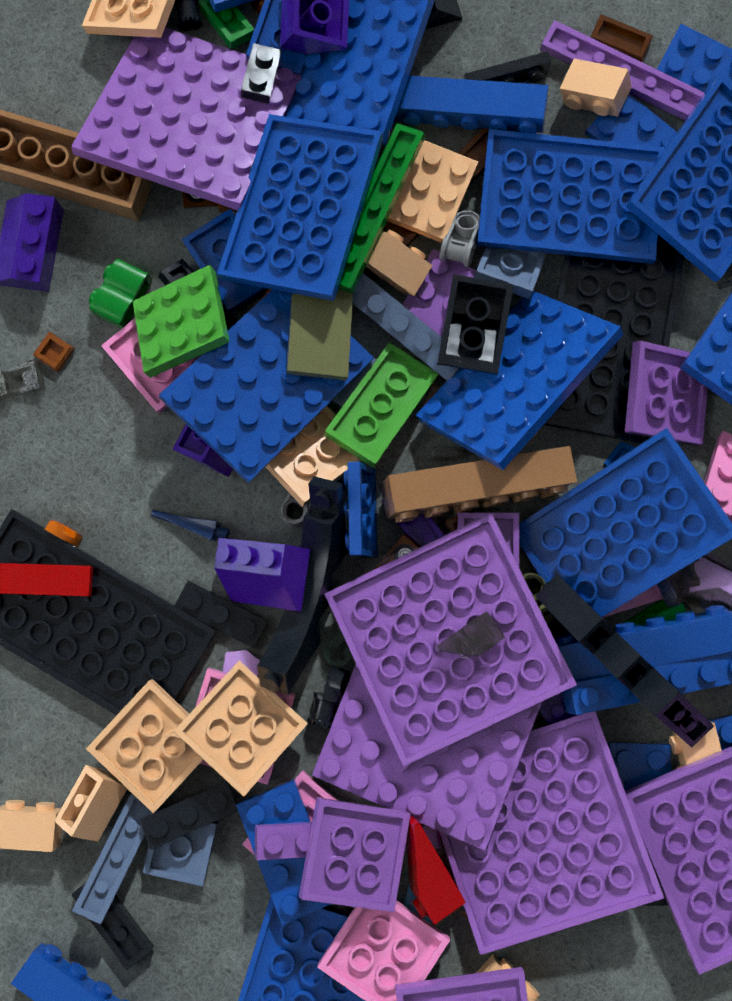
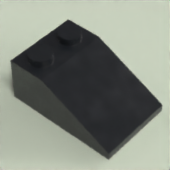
[437,274,514,375]

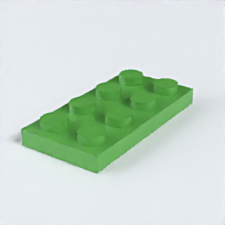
[324,342,438,468]

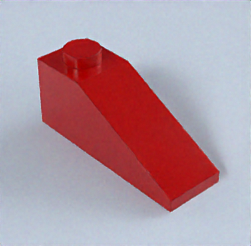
[407,815,466,925]

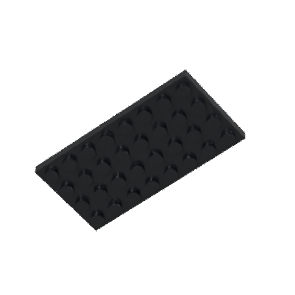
[544,235,684,444]
[0,509,217,716]

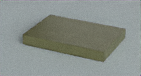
[286,290,353,381]

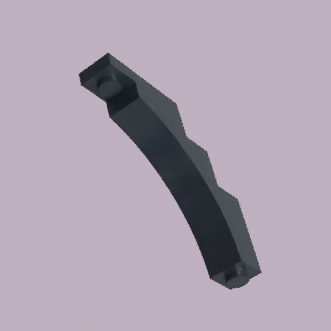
[257,476,348,695]
[535,574,714,747]

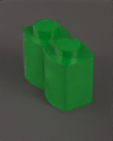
[89,258,152,329]

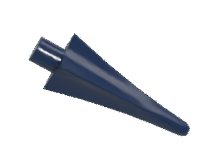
[151,510,230,542]

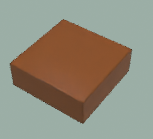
[33,331,75,372]

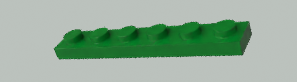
[338,123,425,294]

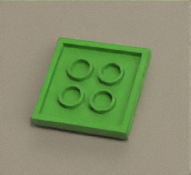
[133,265,230,378]

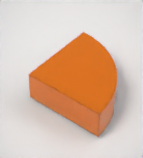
[45,520,83,546]

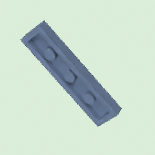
[72,793,157,924]

